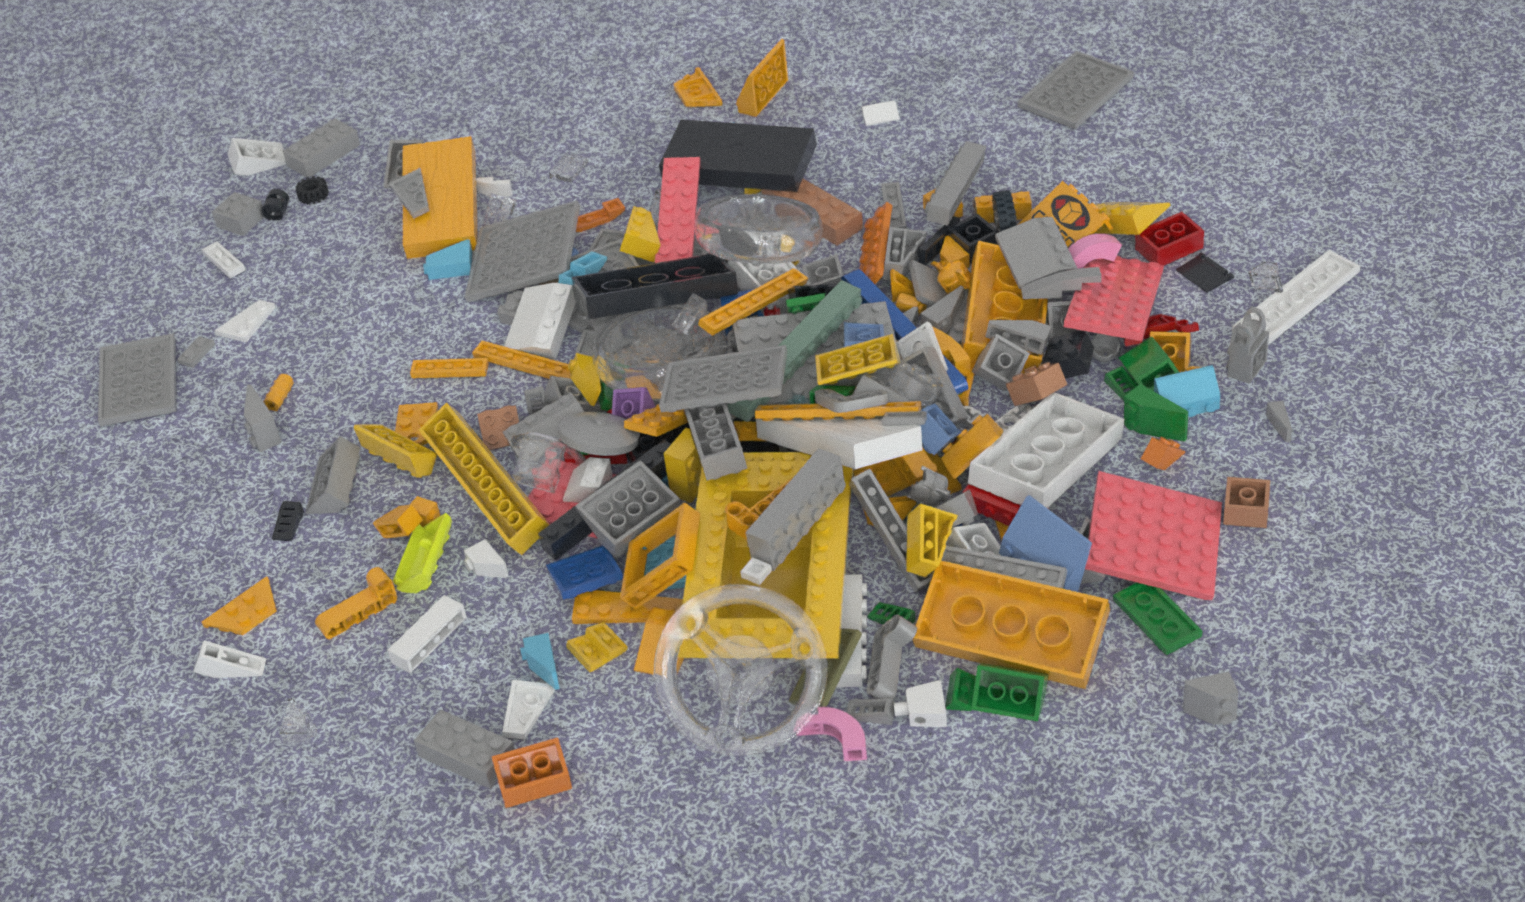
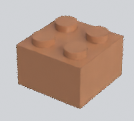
[1006,362,1067,406]
[1223,477,1270,528]

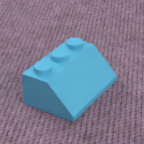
[1154,365,1220,417]

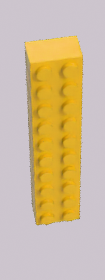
[419,402,550,555]

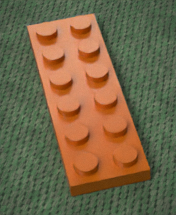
[859,202,892,284]

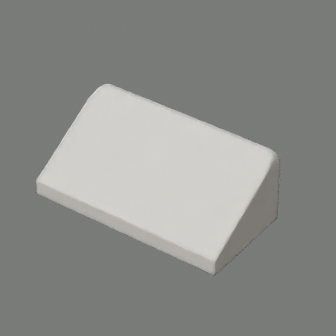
[862,101,900,126]

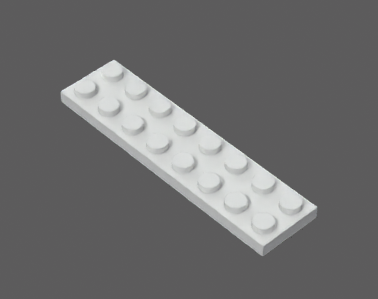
[1232,250,1360,345]

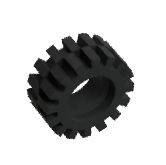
[295,176,329,205]

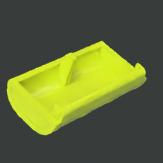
[393,513,452,593]

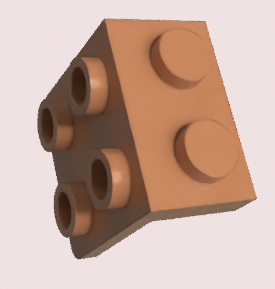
[477,405,519,450]

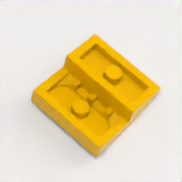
[566,622,628,673]

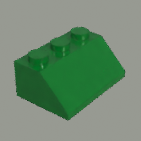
[971,663,1049,721]

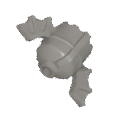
[908,466,950,508]

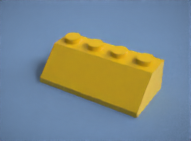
[354,424,437,478]

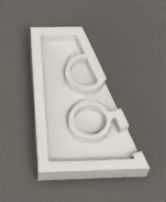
[215,300,276,342]

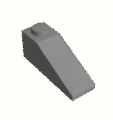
[920,286,964,333]
[985,320,1051,355]

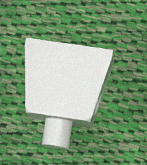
[893,680,947,727]

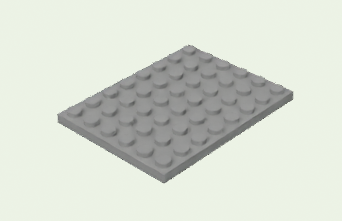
[732,301,904,405]

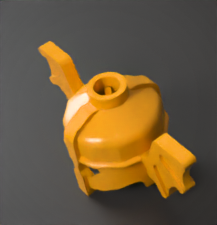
[931,260,971,295]

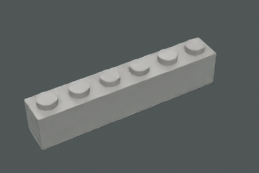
[849,469,934,593]

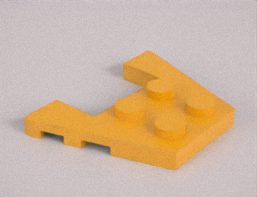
[853,459,909,525]

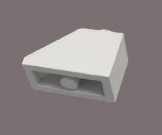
[464,539,509,578]

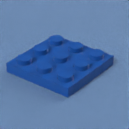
[546,545,623,600]

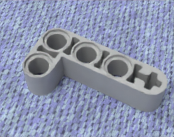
[867,615,917,700]

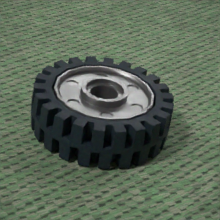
[992,190,1017,232]

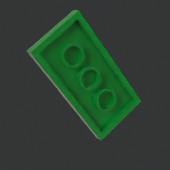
[1113,582,1203,656]

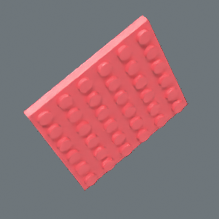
[1085,471,1222,600]

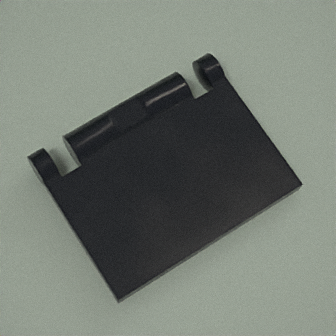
[1176,252,1234,293]

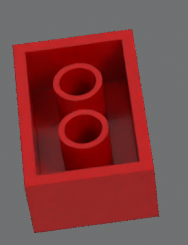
[1135,212,1204,265]

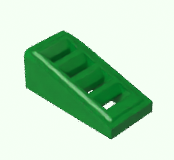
[1104,366,1137,401]
[867,602,916,625]

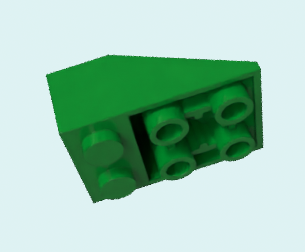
[1119,337,1180,391]

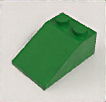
[1124,384,1189,442]

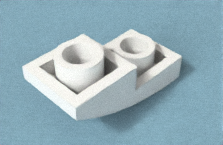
[476,177,513,197]

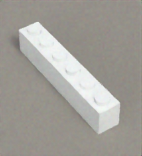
[837,574,867,687]

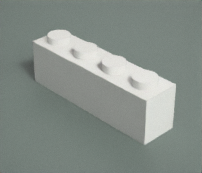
[387,595,467,673]

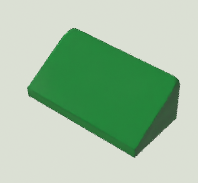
[599,375,616,411]
[945,668,976,711]

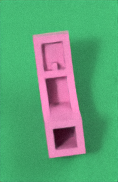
[1068,234,1122,269]
[796,707,867,761]

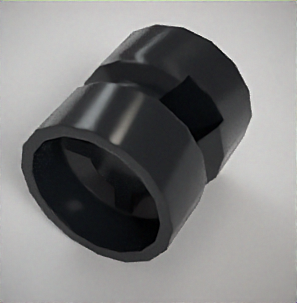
[261,189,290,220]

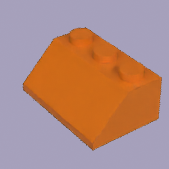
[491,737,572,808]

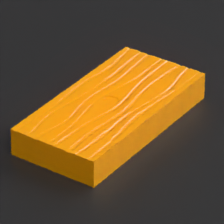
[403,136,478,259]
[961,241,1048,374]
[912,561,1110,689]

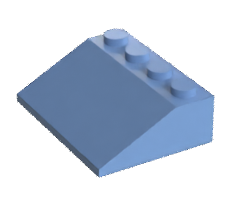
[999,495,1092,592]

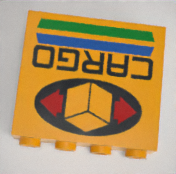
[1017,181,1113,248]

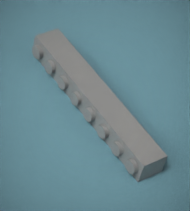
[925,141,987,226]

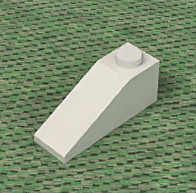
[193,640,267,678]

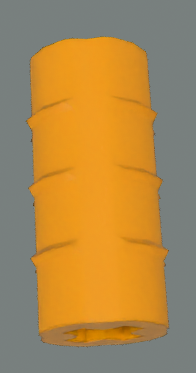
[263,374,294,411]

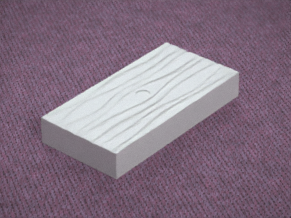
[968,392,1124,508]
[756,403,922,469]

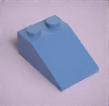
[843,322,884,348]

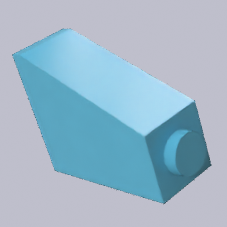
[423,239,473,280]

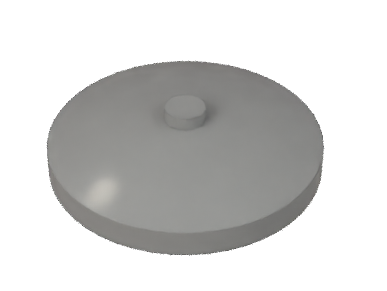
[558,412,640,456]

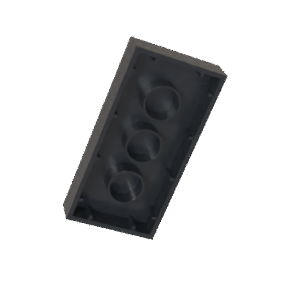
[659,119,817,192]
[571,253,738,319]

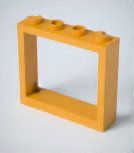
[620,502,701,609]

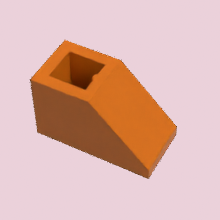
[1141,437,1186,471]

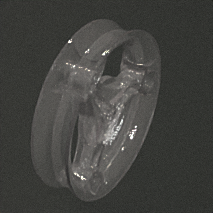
[654,585,827,756]

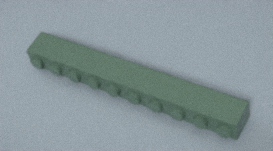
[727,280,862,422]

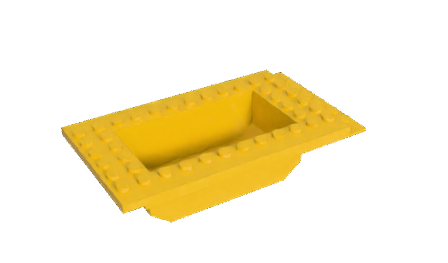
[676,452,853,658]

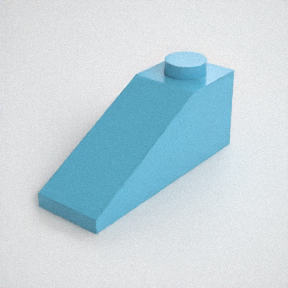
[520,633,560,690]

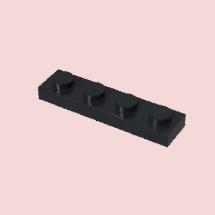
[917,216,960,266]

